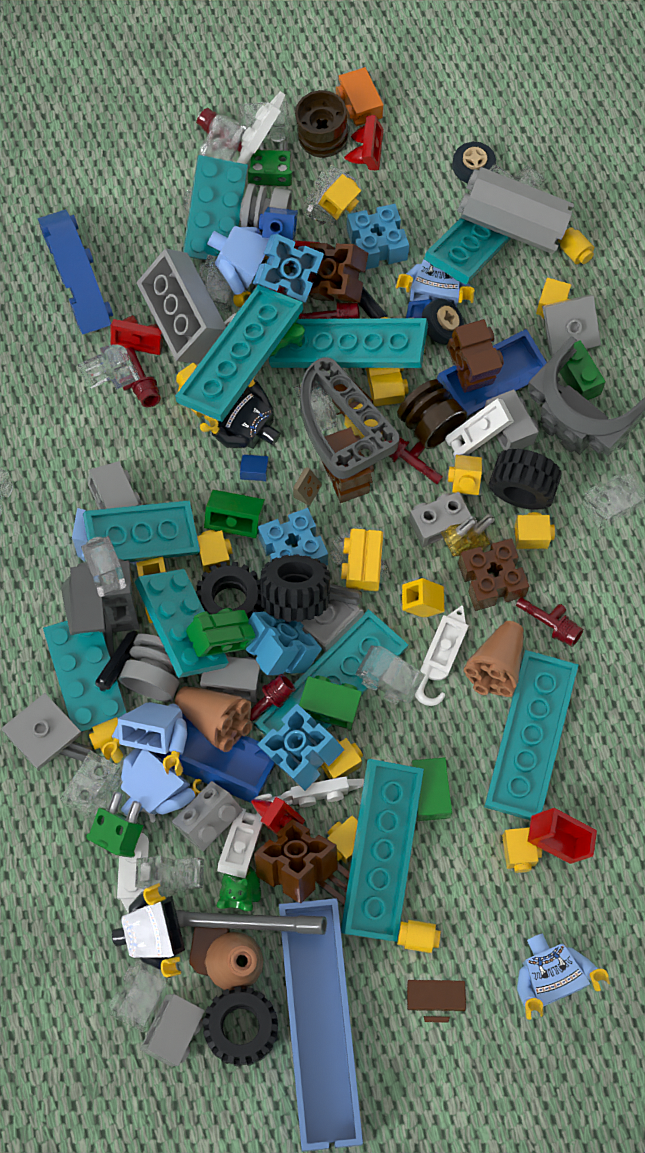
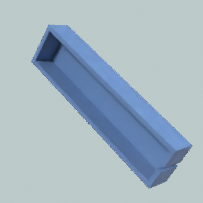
[279,898,363,1152]

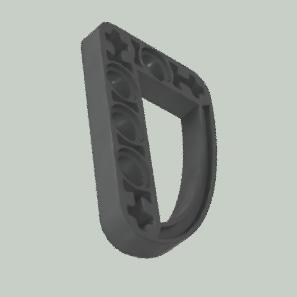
[300,357,399,479]

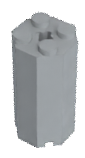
[457,167,574,254]

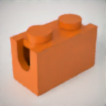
[336,67,384,127]

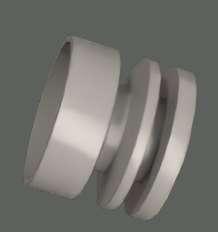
[240,183,292,232]
[118,634,180,702]

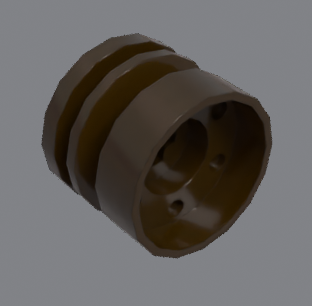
[295,90,349,158]
[397,379,467,449]

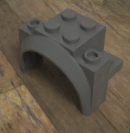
[528,336,645,456]
[61,559,140,658]

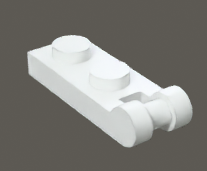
[445,398,514,458]
[217,808,263,878]

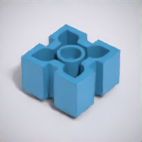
[346,204,409,270]
[252,234,324,303]
[258,508,328,565]
[246,612,322,676]
[257,704,344,791]

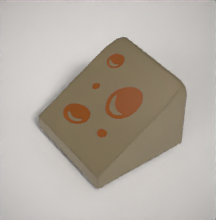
[293,467,322,505]

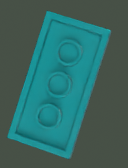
[183,155,248,262]
[424,218,511,285]
[83,500,200,564]
[134,569,229,678]
[43,621,127,732]

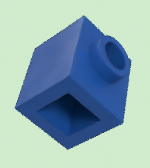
[259,207,298,240]

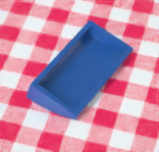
[436,329,547,417]
[155,713,276,803]

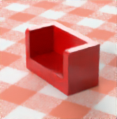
[527,808,597,864]

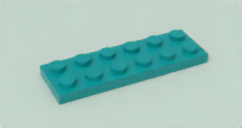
[175,285,304,422]
[269,318,428,368]
[255,609,409,736]
[484,650,579,821]
[341,759,424,942]

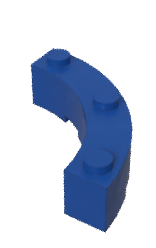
[37,209,113,335]

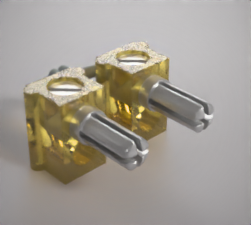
[441,514,494,556]

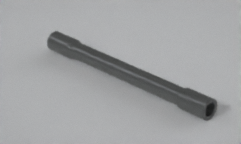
[176,910,327,935]

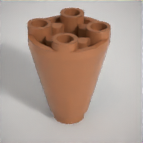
[464,621,524,697]
[175,686,253,752]
[204,932,264,991]

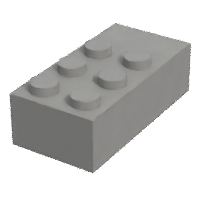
[136,248,226,364]

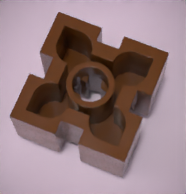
[307,243,369,303]
[446,319,504,393]
[321,427,374,504]
[458,538,530,611]
[254,819,338,904]

